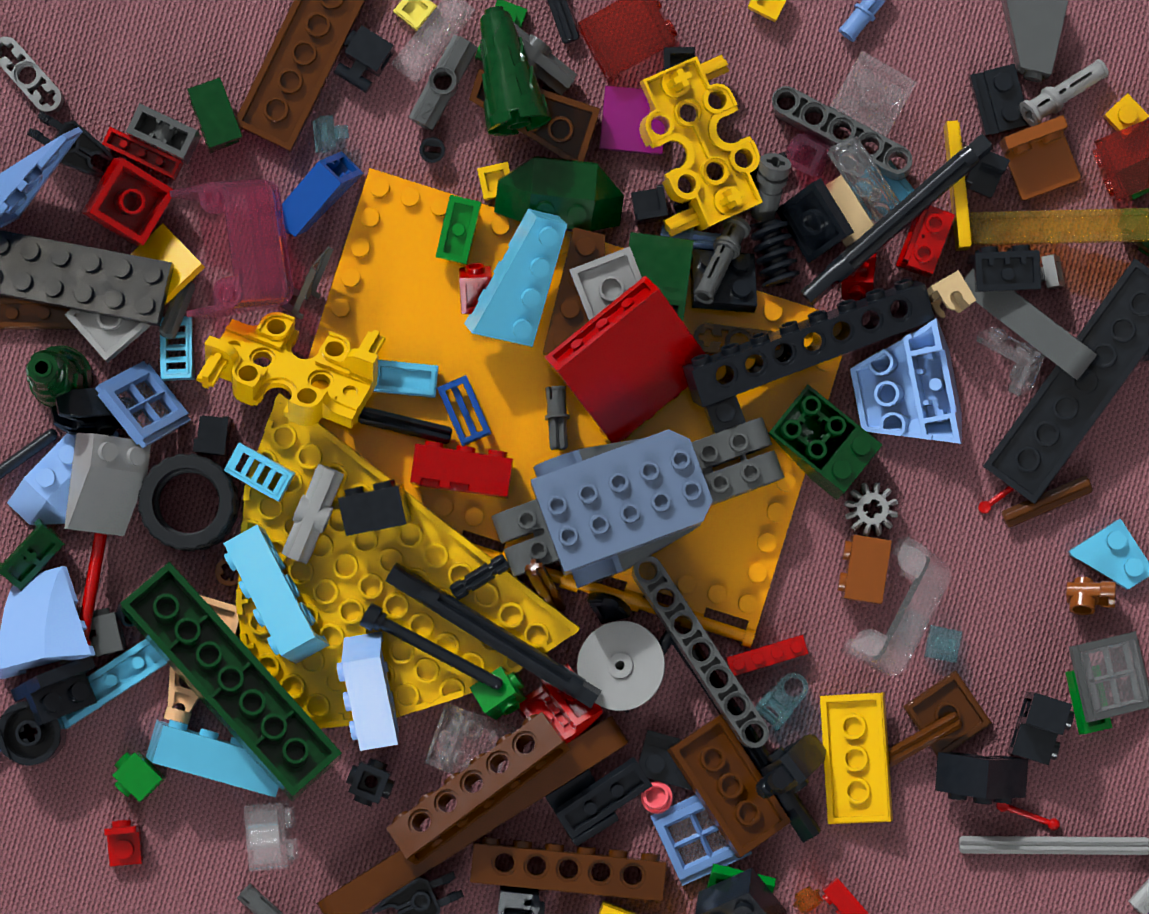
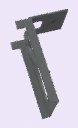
[266,246,334,320]

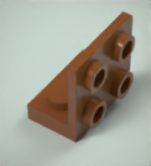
[999,115,1081,201]

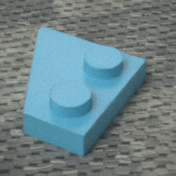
[1068,518,1149,590]

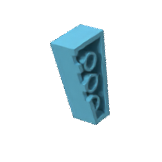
[464,209,567,347]
[223,525,329,664]
[146,719,279,798]

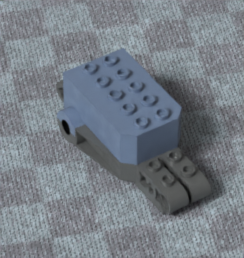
[491,417,785,588]

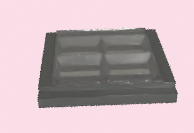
[1069,631,1149,723]

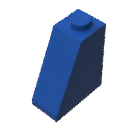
[272,151,364,237]

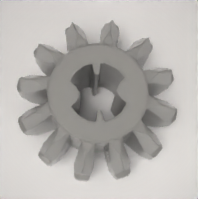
[844,482,899,536]

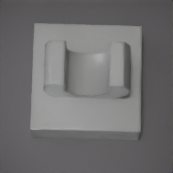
[1040,254,1066,289]

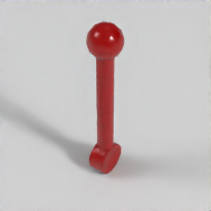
[978,486,1014,514]
[996,803,1060,831]

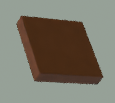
[902,670,992,758]

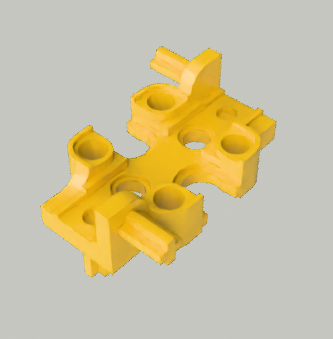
[639,55,763,237]
[196,312,386,429]

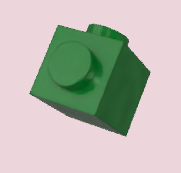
[470,666,527,720]
[112,751,166,802]

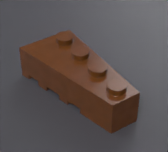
[469,69,601,162]
[543,228,605,356]

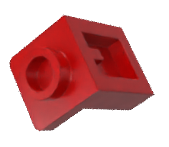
[841,252,877,301]
[459,263,491,314]
[104,819,143,867]

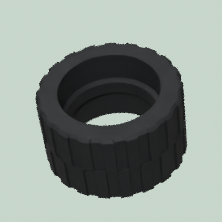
[138,454,240,552]

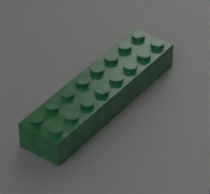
[120,562,342,802]

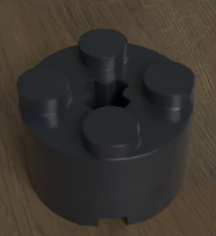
[0,701,67,766]

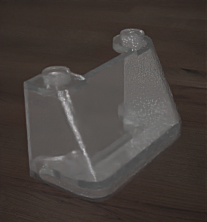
[841,537,952,676]

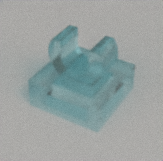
[313,115,349,153]
[924,625,962,663]

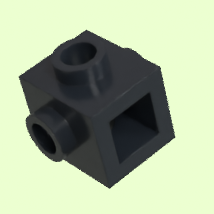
[346,758,395,807]

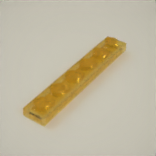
[970,208,1149,245]

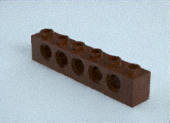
[386,712,571,865]
[470,837,666,901]

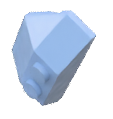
[7,431,119,525]

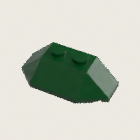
[494,156,624,231]

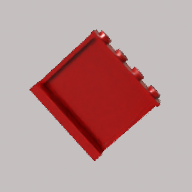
[545,275,705,443]

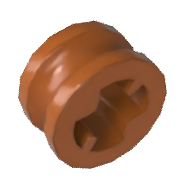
[215,558,238,586]

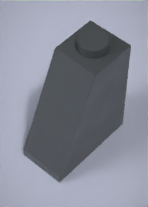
[1001,0,1068,82]

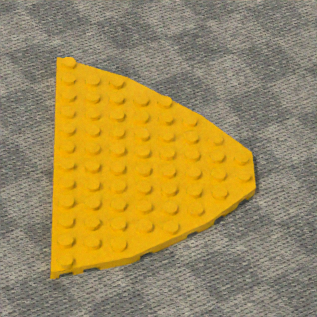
[236,392,580,728]

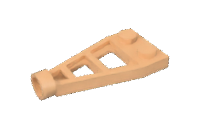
[164,595,239,724]

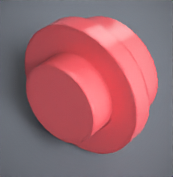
[641,781,673,814]

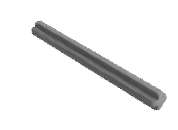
[959,836,1149,855]

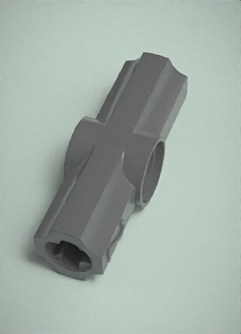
[514,23,577,96]
[408,35,478,132]

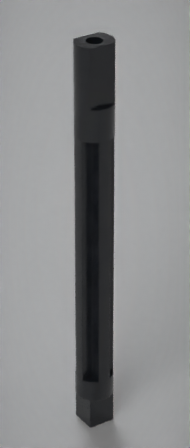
[801,133,993,306]
[385,562,602,708]
[671,630,822,843]

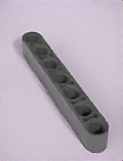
[632,556,769,748]

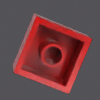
[81,157,175,246]

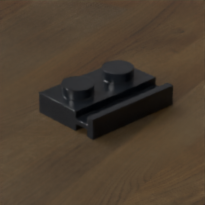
[969,64,1029,137]
[638,730,693,791]

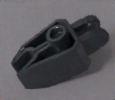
[27,111,114,178]
[50,388,142,436]
[755,734,826,799]
[372,871,464,914]

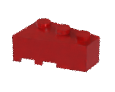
[410,441,513,498]

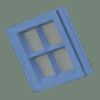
[95,361,191,448]
[650,795,752,886]

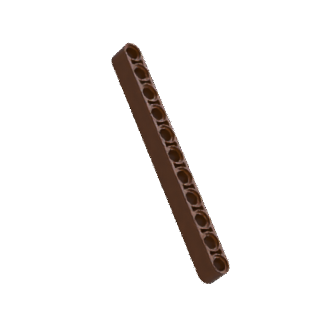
[316,715,629,914]

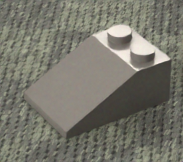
[64,433,151,536]

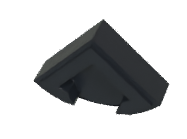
[587,593,631,624]

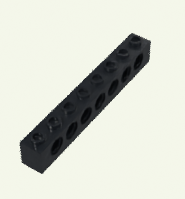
[682,278,935,407]

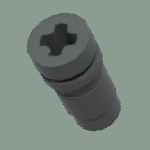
[750,153,792,221]

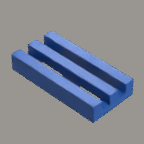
[437,375,492,446]

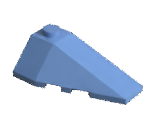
[0,127,83,228]

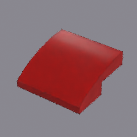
[517,663,603,744]

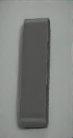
[772,86,912,180]
[964,267,1097,380]

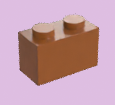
[837,535,892,604]

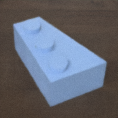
[337,631,399,751]

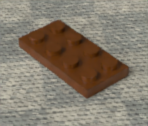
[667,714,791,858]

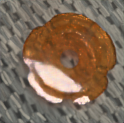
[793,886,823,914]

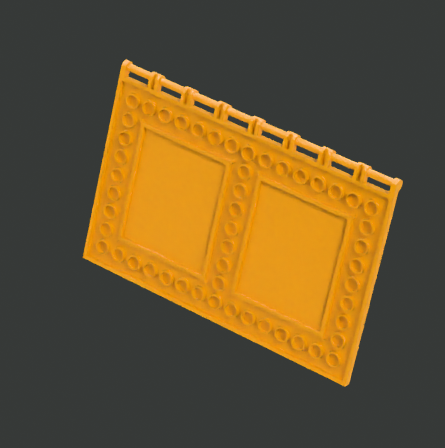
[305,168,842,648]

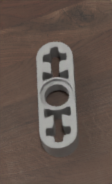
[0,37,64,114]

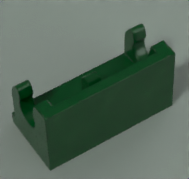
[187,78,242,154]
[0,518,65,591]

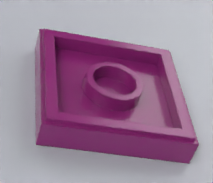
[599,86,665,155]

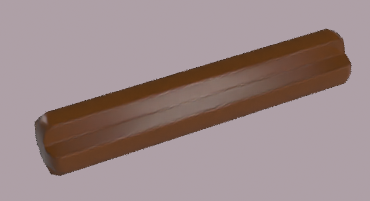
[1001,476,1093,528]
[525,559,566,612]
[888,712,963,768]

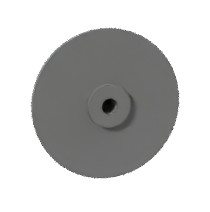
[577,621,665,711]

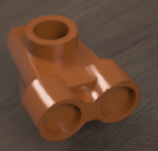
[1066,577,1116,615]

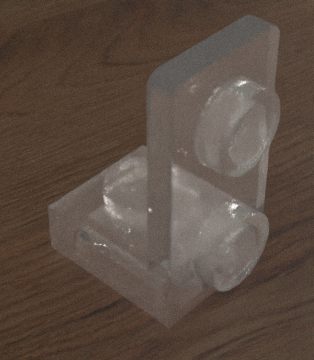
[976,327,1045,397]

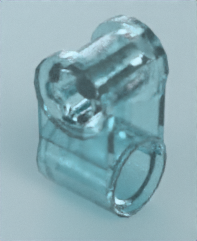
[755,672,808,732]

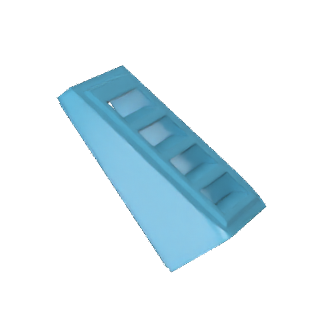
[160,316,195,381]
[224,442,296,502]

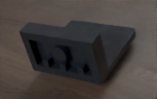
[967,245,1041,292]

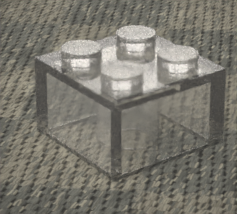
[830,51,917,137]
[244,800,299,871]

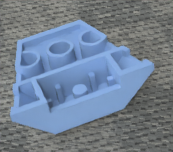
[850,318,962,444]
[0,566,96,679]

